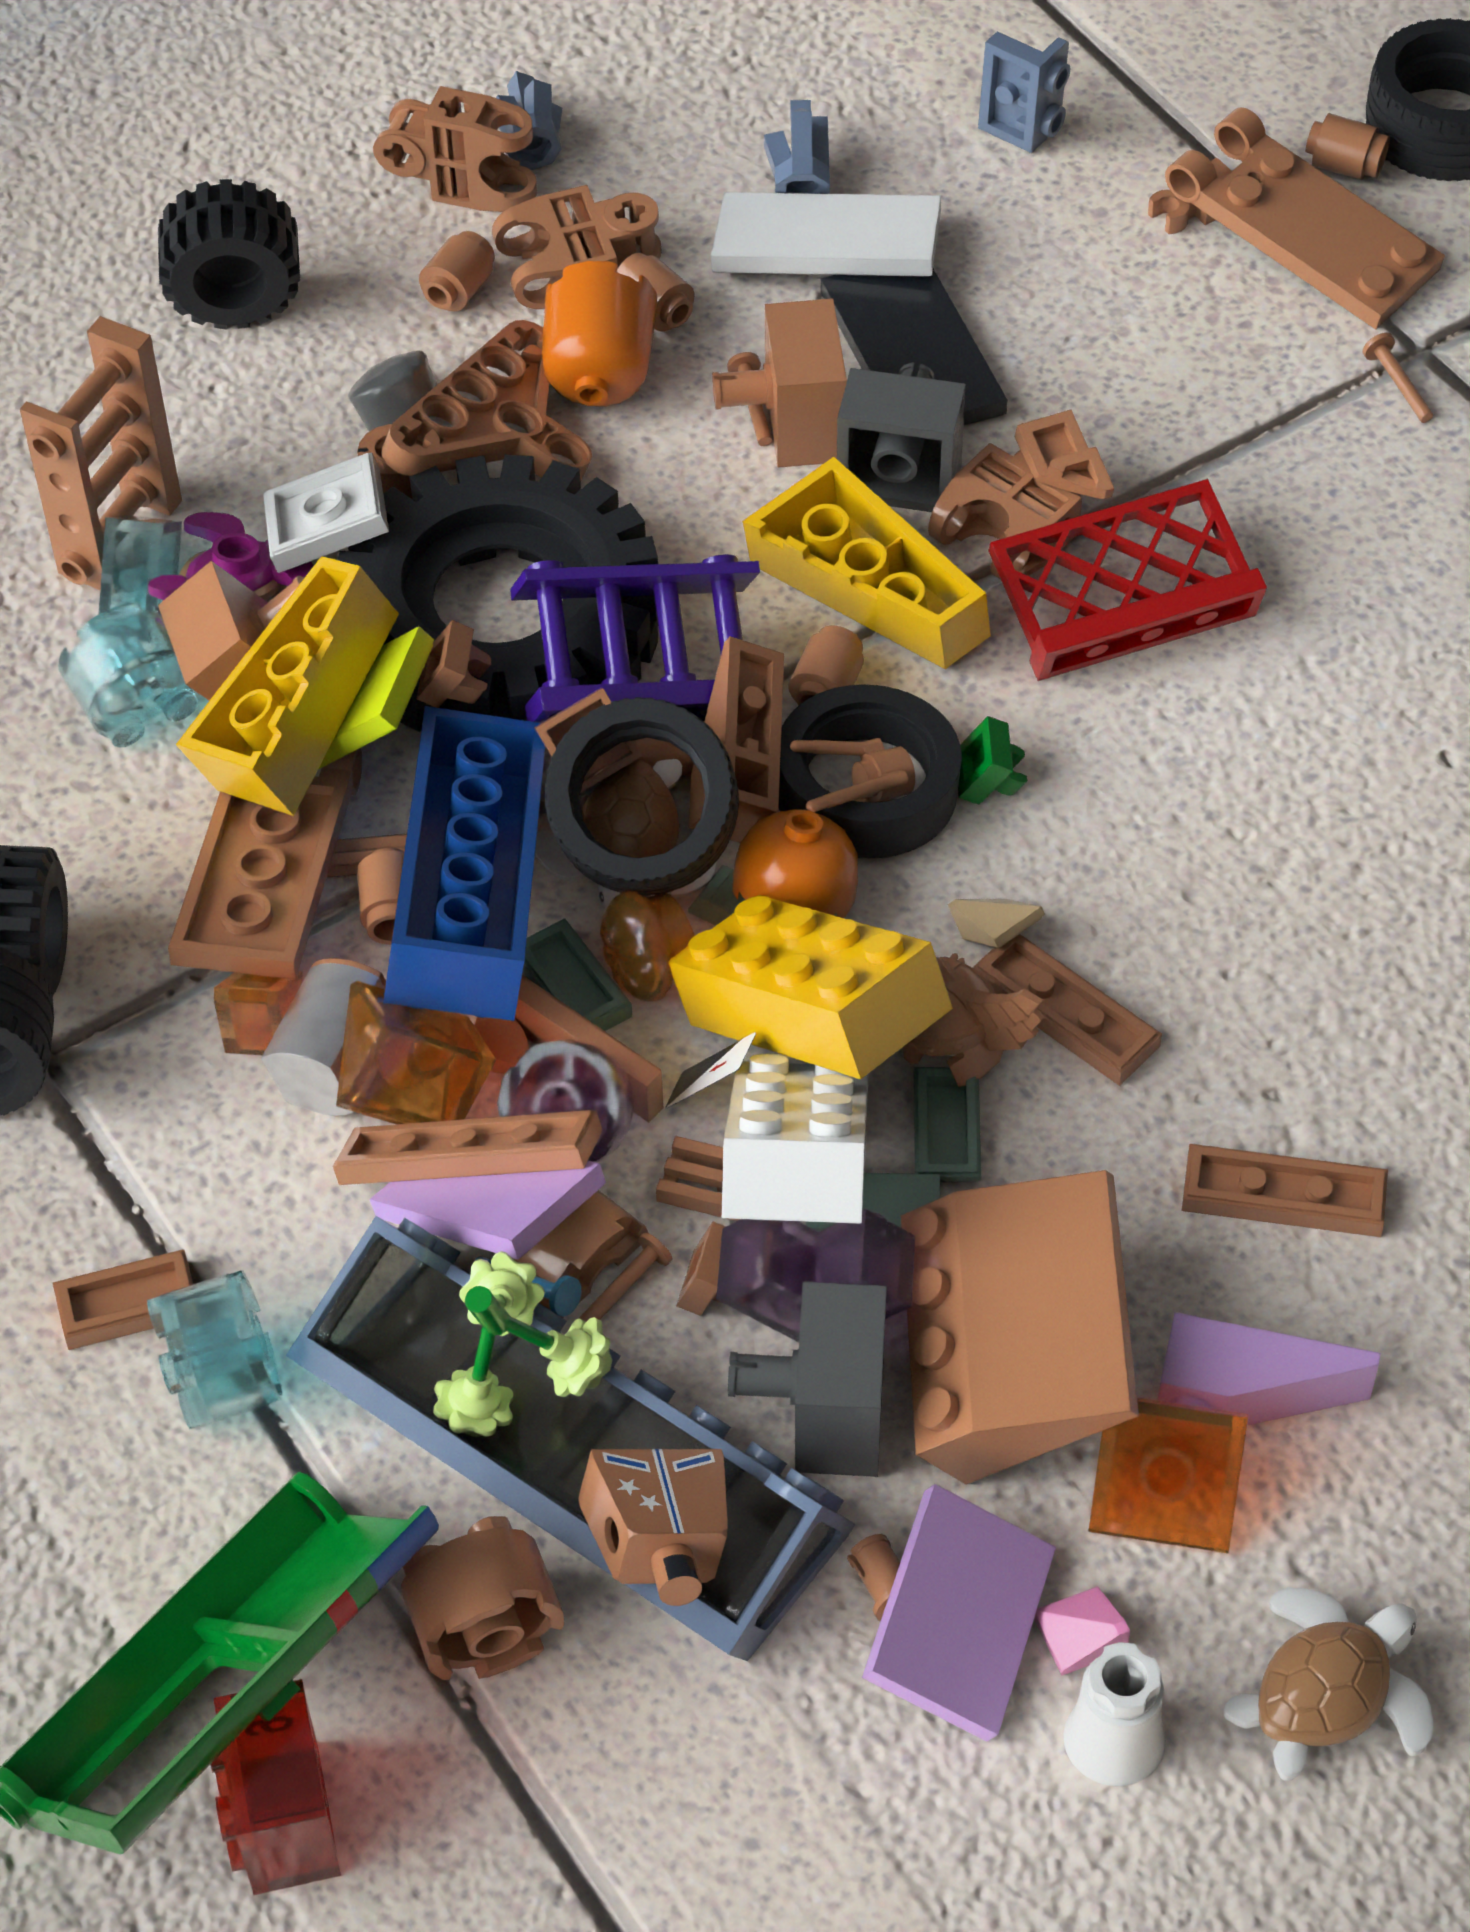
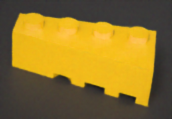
[742,457,991,669]
[176,556,399,816]

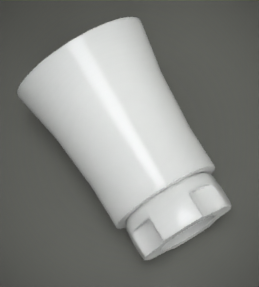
[1064,1642,1166,1786]

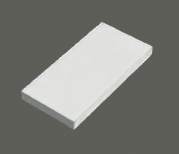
[711,192,941,276]

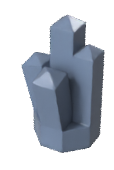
[496,71,563,170]
[764,100,830,194]

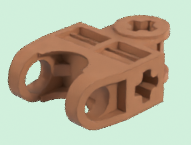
[373,86,537,212]
[492,185,662,309]
[928,443,1082,580]

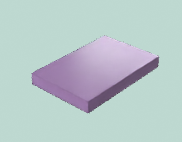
[370,1161,606,1260]
[862,1484,1056,1741]

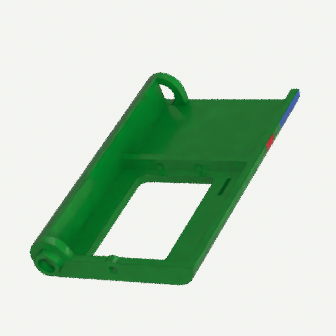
[0,1472,439,1855]

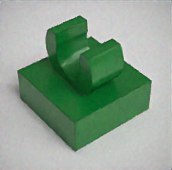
[958,716,1028,805]

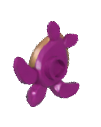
[148,512,314,602]

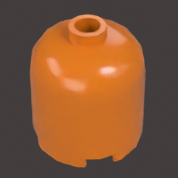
[542,261,657,407]

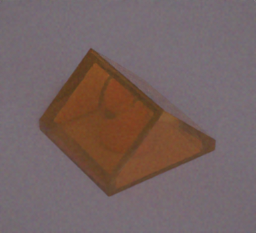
[336,981,497,1124]
[1088,1398,1248,1553]

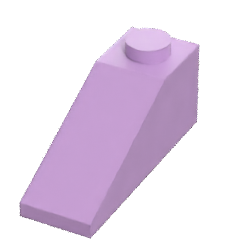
[1155,1312,1381,1431]

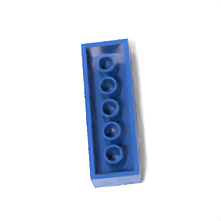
[383,706,545,1021]

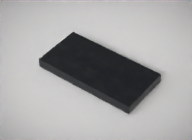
[821,268,1008,425]

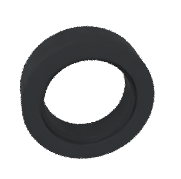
[778,684,962,858]

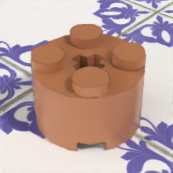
[401,1516,565,1680]

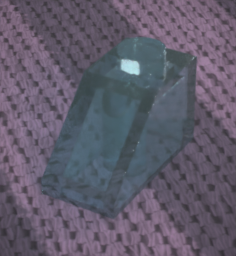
[97,515,182,642]

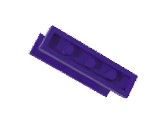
[510,554,760,723]

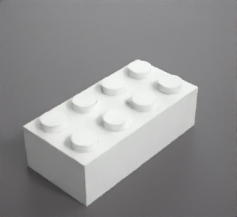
[722,1054,868,1223]

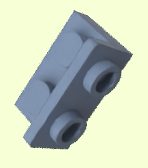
[978,31,1071,153]

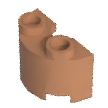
[512,1190,648,1318]

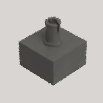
[837,363,966,512]
[728,1282,887,1477]

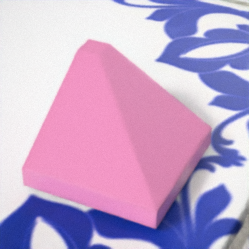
[1034,1586,1130,1676]

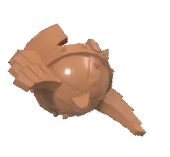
[903,953,1044,1087]

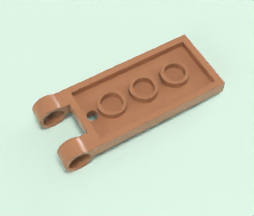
[1165,107,1445,330]
[168,748,362,979]

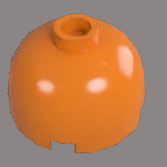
[732,809,858,918]

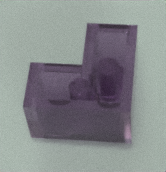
[716,1208,915,1343]

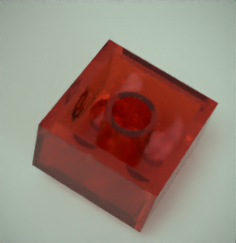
[210,1679,341,1895]

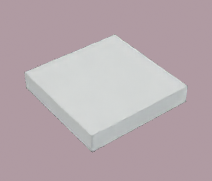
[263,452,389,573]

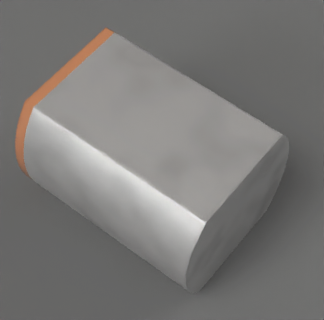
[261,958,404,1116]

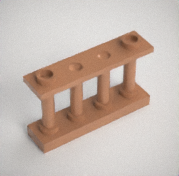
[20,316,182,593]

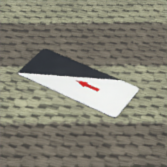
[665,1032,756,1109]

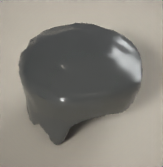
[348,351,438,432]

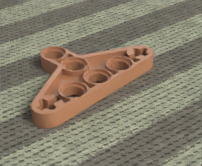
[382,320,592,482]

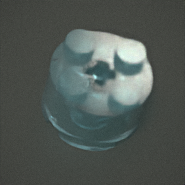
[58,603,199,747]
[147,1270,283,1429]

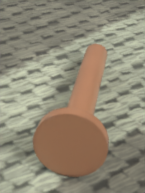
[1362,332,1433,423]
[727,352,772,446]
[578,1232,673,1322]

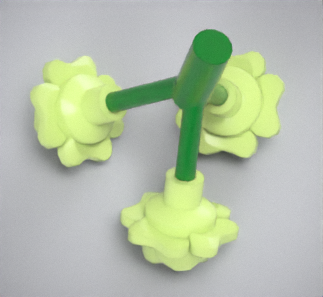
[433,1251,612,1437]

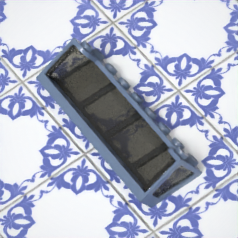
[286,1216,856,1662]

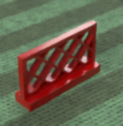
[988,479,1267,681]

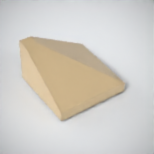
[948,899,1045,948]

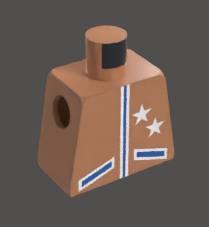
[578,1449,728,1606]

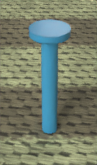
[474,1256,581,1317]

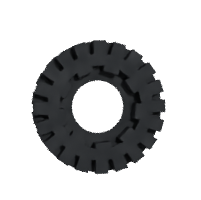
[337,454,658,732]

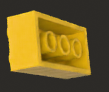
[667,895,953,1080]

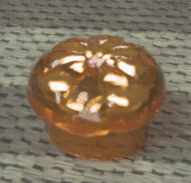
[600,890,695,1002]

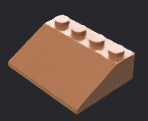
[901,1170,1139,1485]

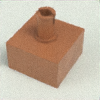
[712,298,847,468]
[158,561,304,701]

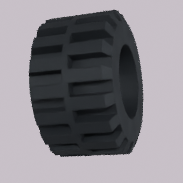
[158,179,300,329]
[0,845,68,996]

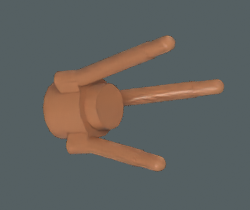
[790,738,916,812]

